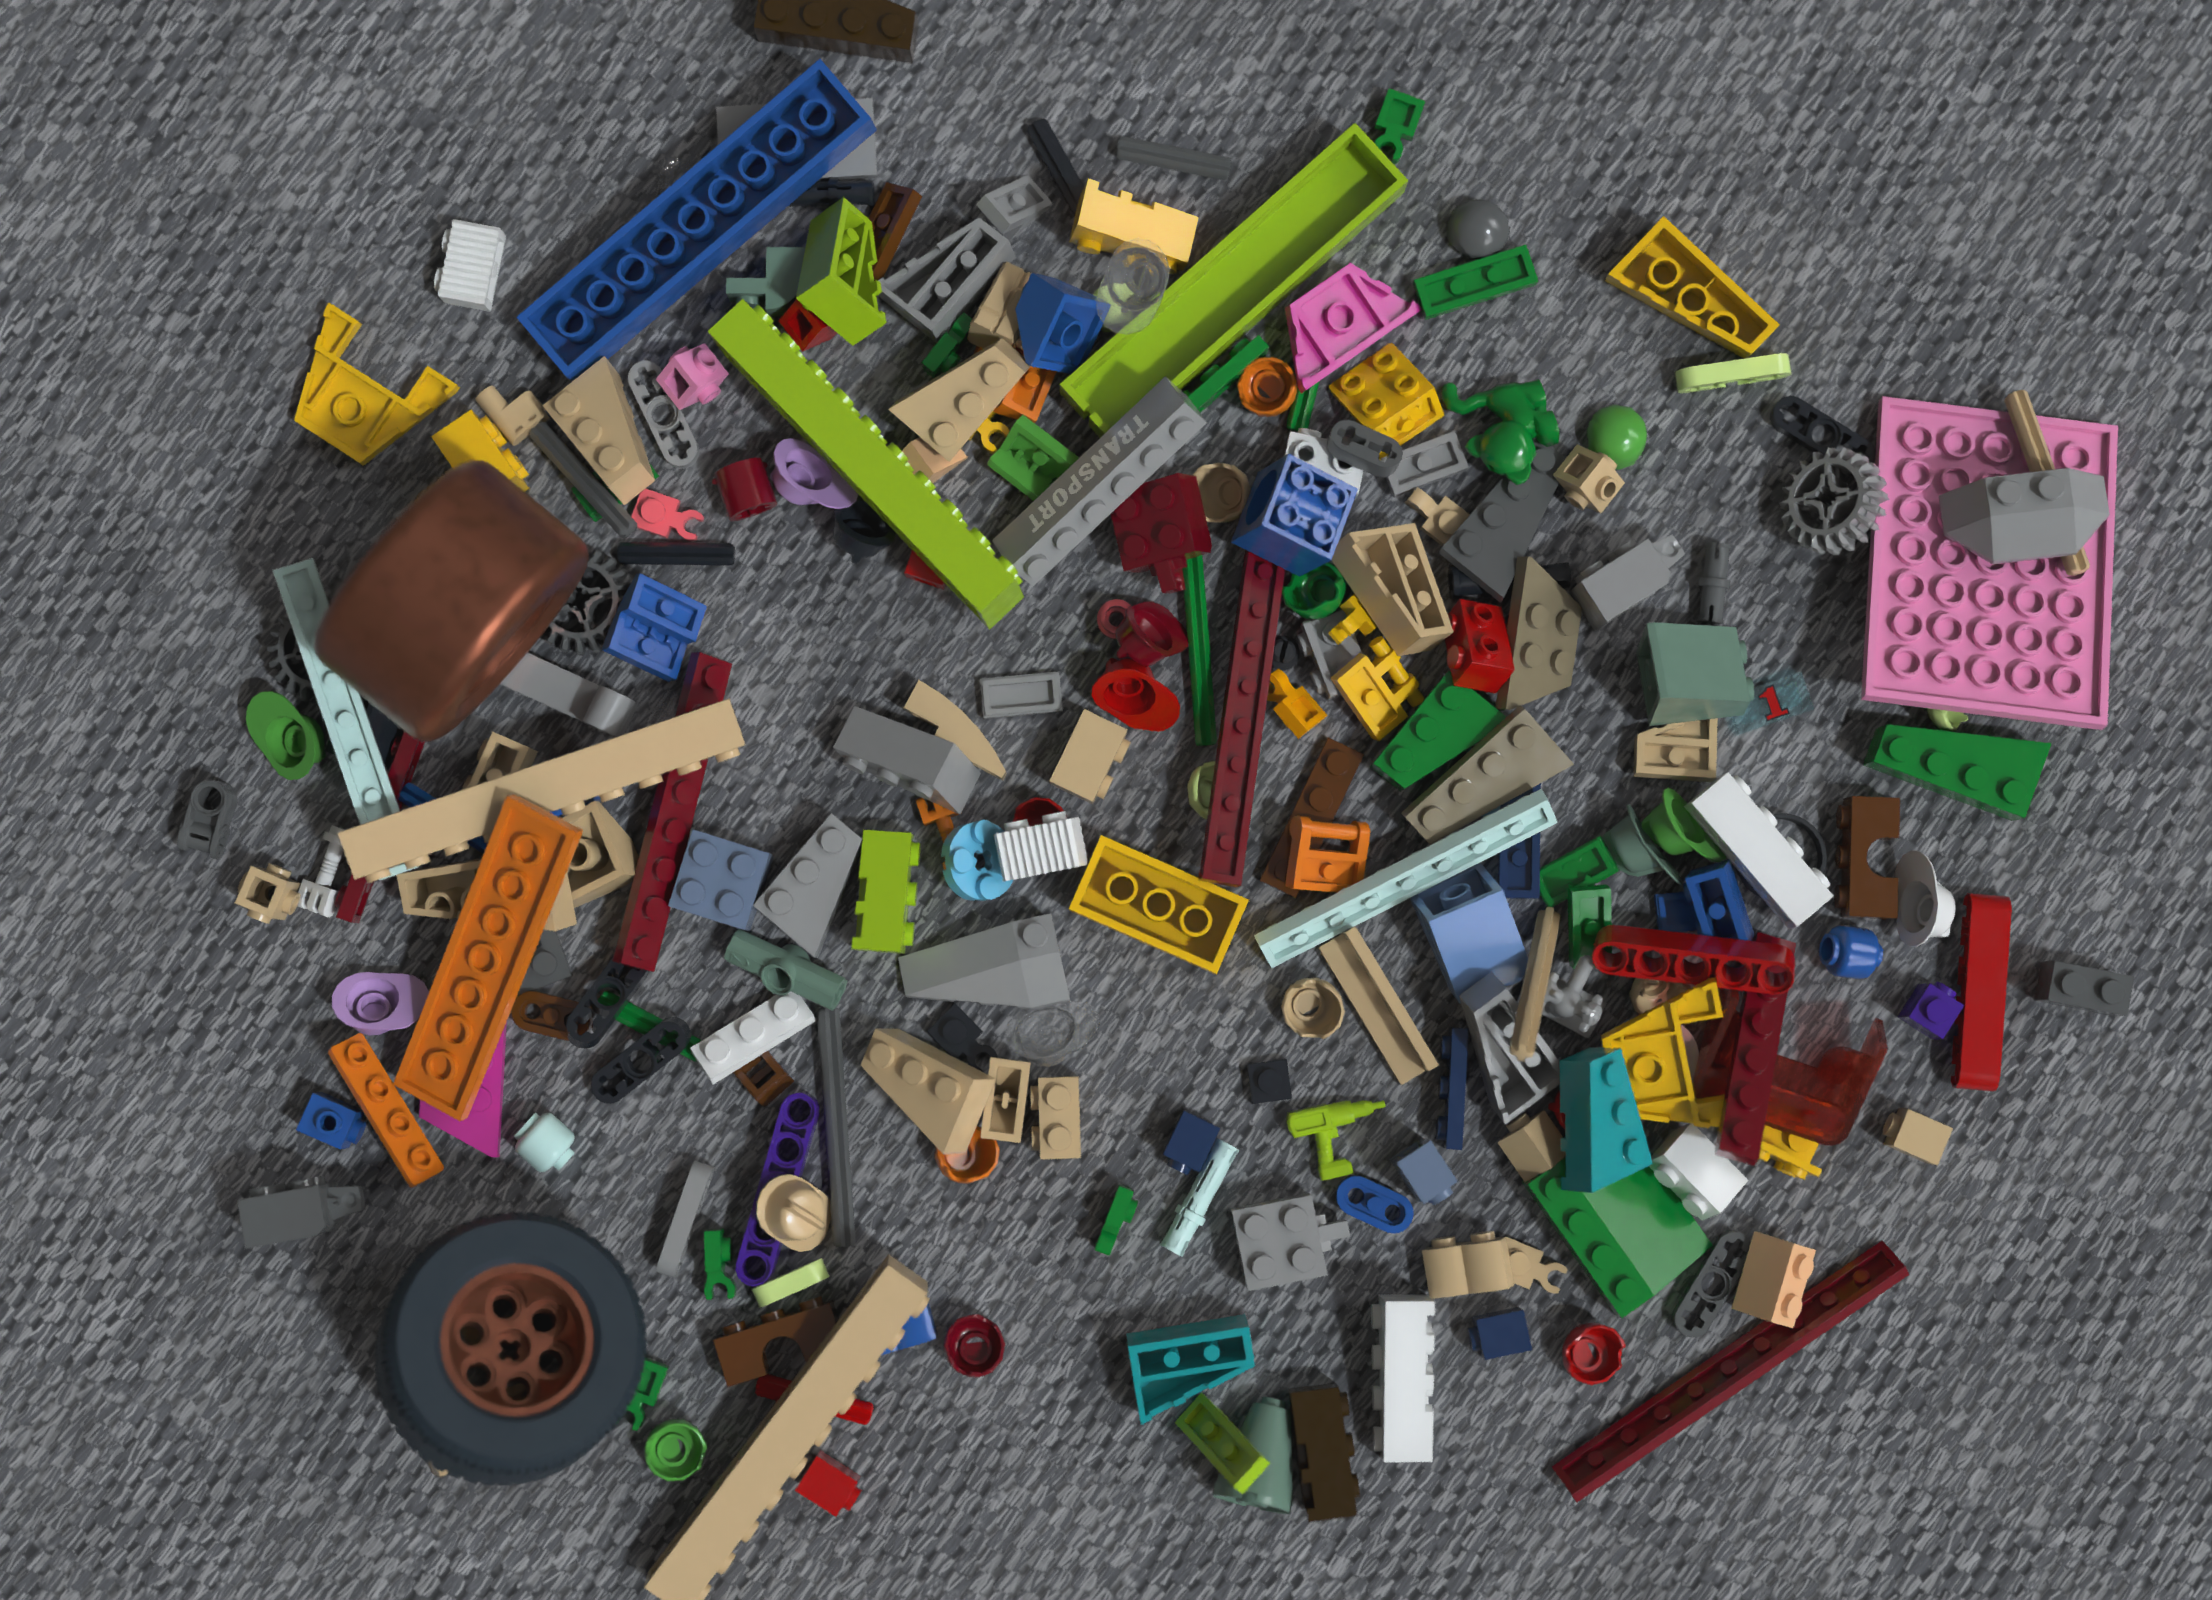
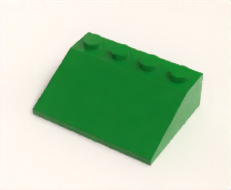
[1522,1156,1713,1319]

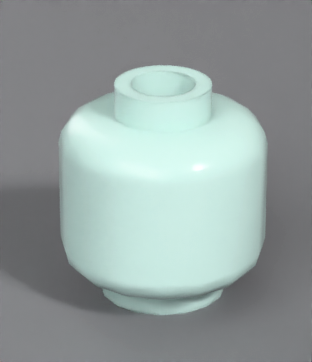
[514,1112,575,1172]

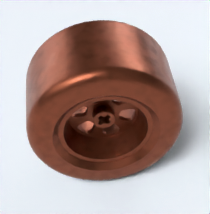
[314,460,589,742]

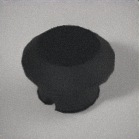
[1272,635,1300,671]

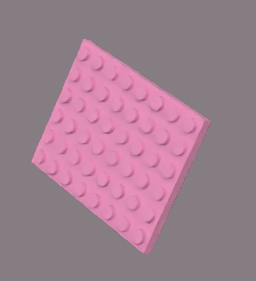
[1861,396,2118,730]

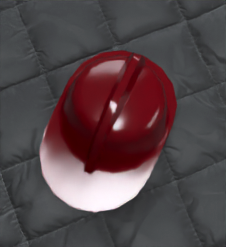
[1115,601,1189,667]

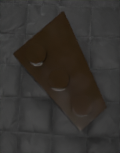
[1288,1383,1360,1522]

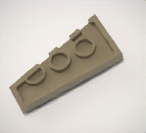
[1401,705,1574,845]

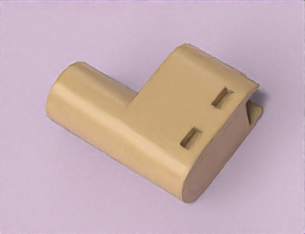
[475,386,549,446]

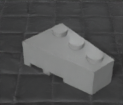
[878,218,1016,343]
[753,813,862,958]
[1459,972,1560,1124]

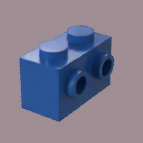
[1683,859,1754,941]

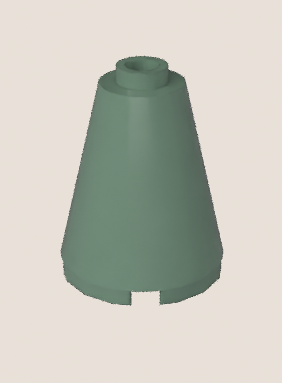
[1212,1397,1293,1514]

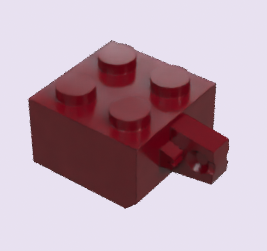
[1111,473,1212,594]

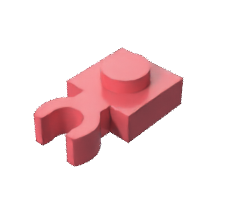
[631,488,704,542]

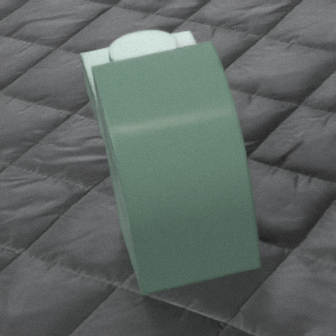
[726,247,805,317]

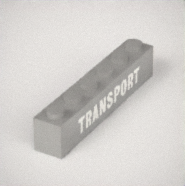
[992,376,1207,586]

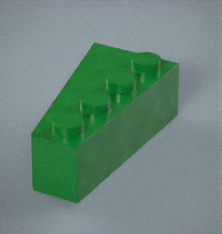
[1863,724,2052,821]

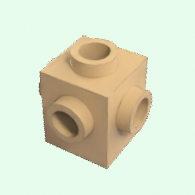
[1553,444,1625,514]
[235,863,301,924]

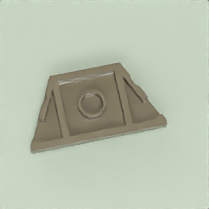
[1495,556,1582,710]

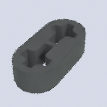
[1327,420,1403,477]

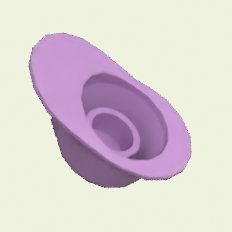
[770,438,858,509]
[332,972,429,1035]

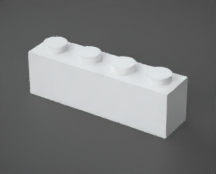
[1684,772,1834,929]

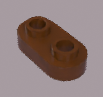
[511,991,593,1041]

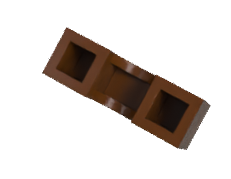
[1834,796,1900,919]
[713,1296,839,1387]

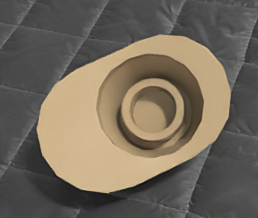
[756,1174,831,1252]

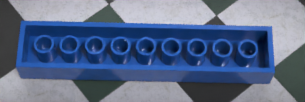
[516,59,877,381]

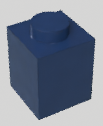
[1162,1110,1220,1175]
[1467,1307,1532,1360]

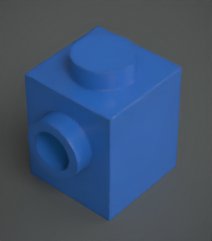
[296,1092,366,1150]

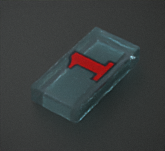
[1731,672,1814,735]

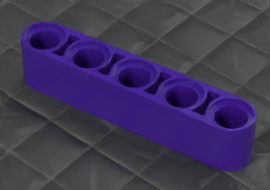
[736,1092,820,1286]

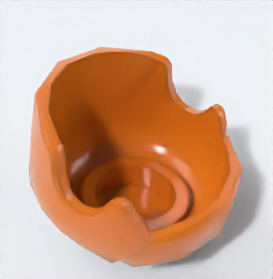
[1237,357,1297,417]
[934,1126,1000,1184]

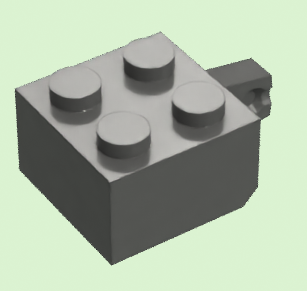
[237,1176,365,1249]

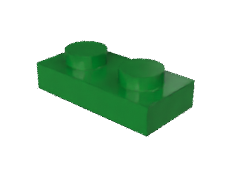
[1568,884,1612,969]

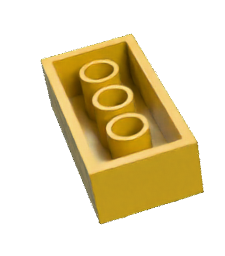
[1069,835,1249,974]

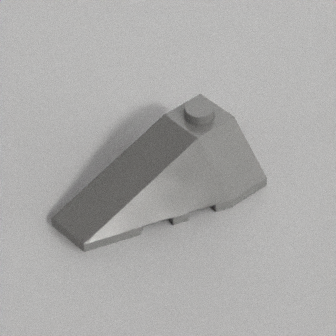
[898,913,1070,1010]

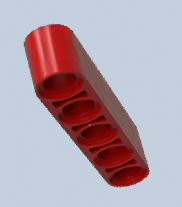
[1951,893,2012,1092]
[1592,925,1795,995]

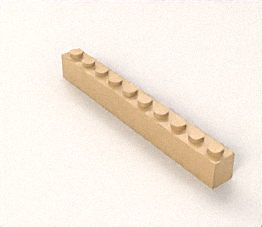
[338,698,746,883]
[644,1254,930,1600]

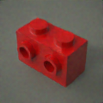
[1445,599,1515,694]

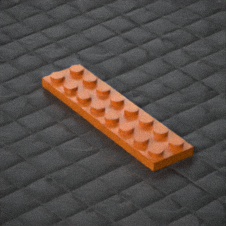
[393,794,583,1121]

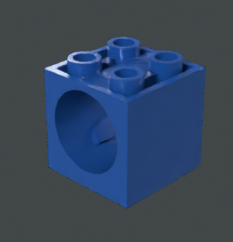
[1231,454,1358,577]

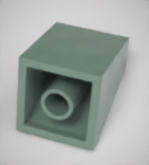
[1636,622,1754,726]

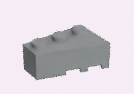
[833,706,981,815]

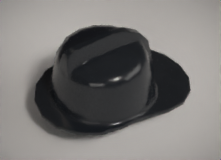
[833,495,896,564]

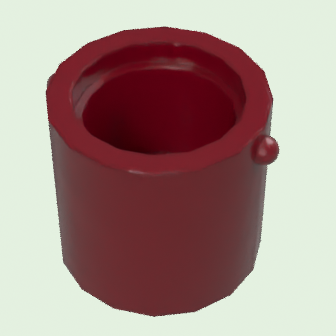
[712,458,778,521]

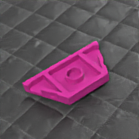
[1285,263,1422,393]
[419,1022,507,1157]

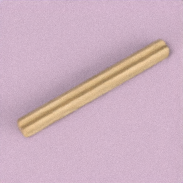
[2005,390,2090,576]
[1509,907,1561,1061]

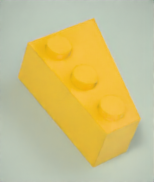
[1069,178,1199,274]

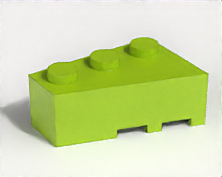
[796,197,886,346]
[851,830,920,954]

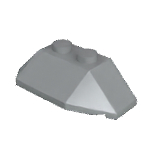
[1939,468,2110,564]

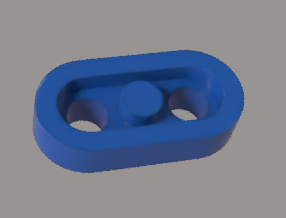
[1335,1175,1414,1233]

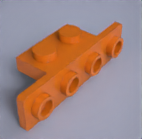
[328,1033,444,1188]

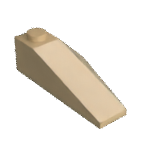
[561,801,639,908]

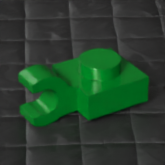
[704,1228,737,1300]

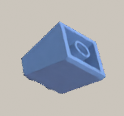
[1410,863,1528,1004]

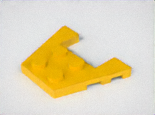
[294,303,460,466]
[1601,977,1725,1128]

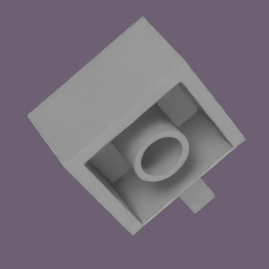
[1569,535,1685,631]
[1230,1193,1350,1291]

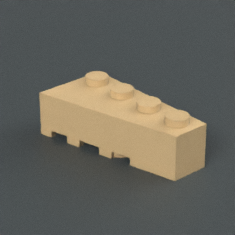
[397,858,577,931]

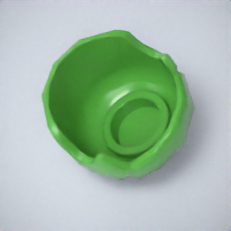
[1587,404,1647,470]
[644,1419,707,1481]

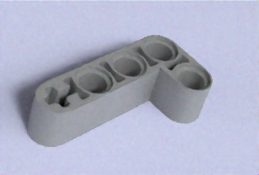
[500,653,638,737]

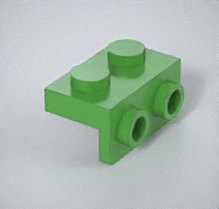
[987,415,1079,501]

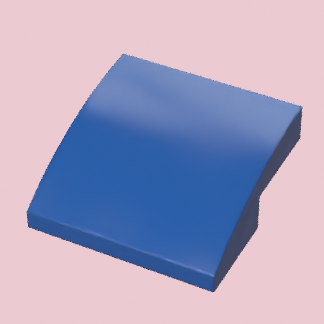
[602,573,707,682]

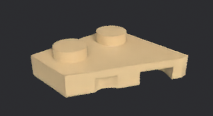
[1633,718,1718,782]

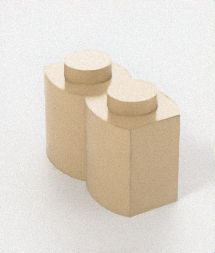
[1422,1231,1514,1299]

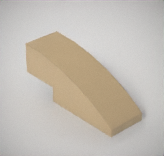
[904,680,1007,781]

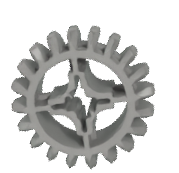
[1779,447,1889,555]

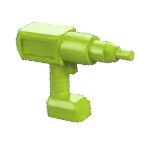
[1286,1100,1386,1181]

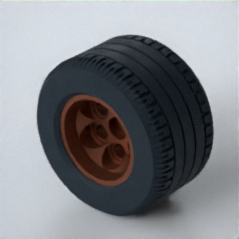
[375,1212,647,1486]

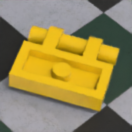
[1330,636,1424,741]

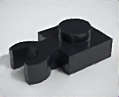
[927,1003,998,1072]

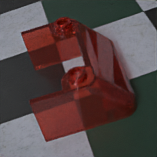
[1693,988,1888,1146]

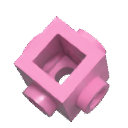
[655,343,729,410]

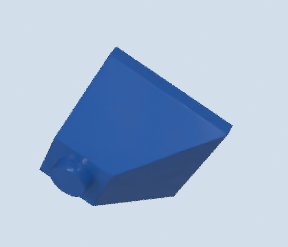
[1015,273,1112,374]

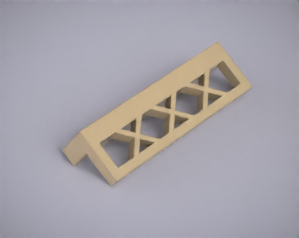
[1318,926,1439,1085]

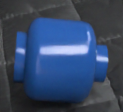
[1819,925,1883,979]

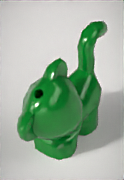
[1441,379,1560,485]

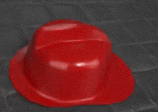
[1091,658,1180,732]

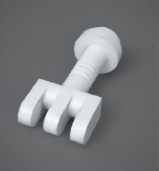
[298,825,344,917]

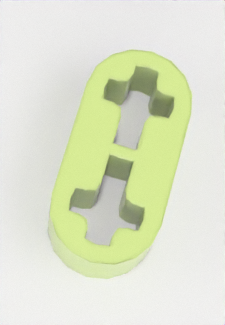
[752,1258,830,1308]

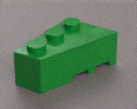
[1370,671,1506,792]

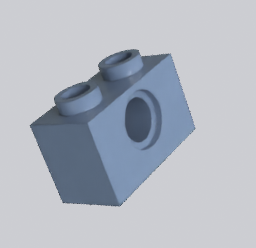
[1389,1137,1458,1205]

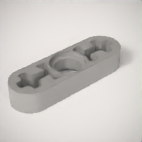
[628,360,699,469]
[656,1160,715,1278]

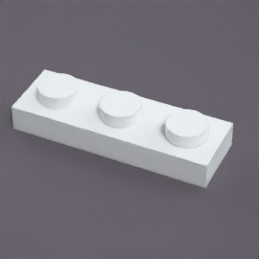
[690,992,815,1085]

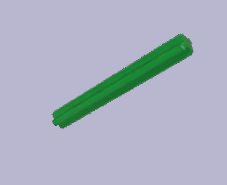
[1182,555,1217,746]

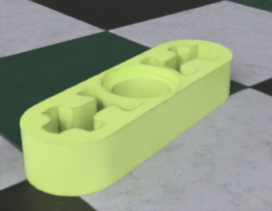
[1675,353,1791,393]

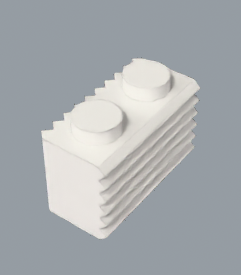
[434,219,506,312]
[994,811,1088,882]

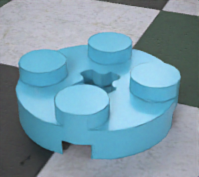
[941,820,1013,901]

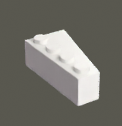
[1371,1294,1435,1462]

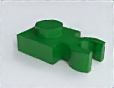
[1375,88,1426,165]
[921,313,973,378]
[1095,1184,1139,1256]
[617,1357,670,1431]

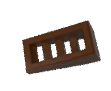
[733,1051,794,1107]

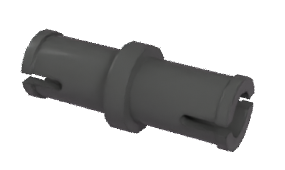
[1697,542,1731,624]

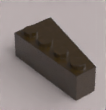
[754,0,918,63]

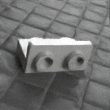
[1296,610,1362,700]

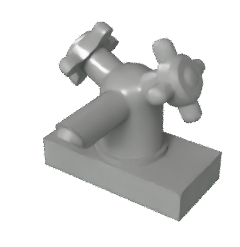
[1516,955,1607,1039]

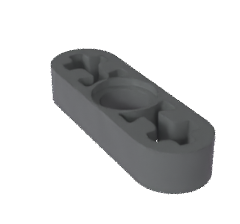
[1672,1231,1751,1337]

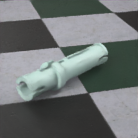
[1160,1138,1240,1257]

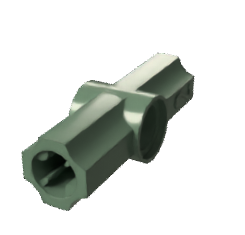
[724,929,848,1011]

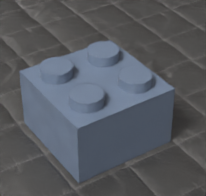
[668,830,774,931]

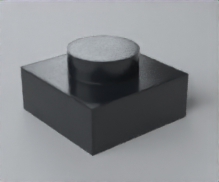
[1247,1059,1292,1104]

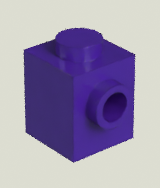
[1898,981,1964,1039]

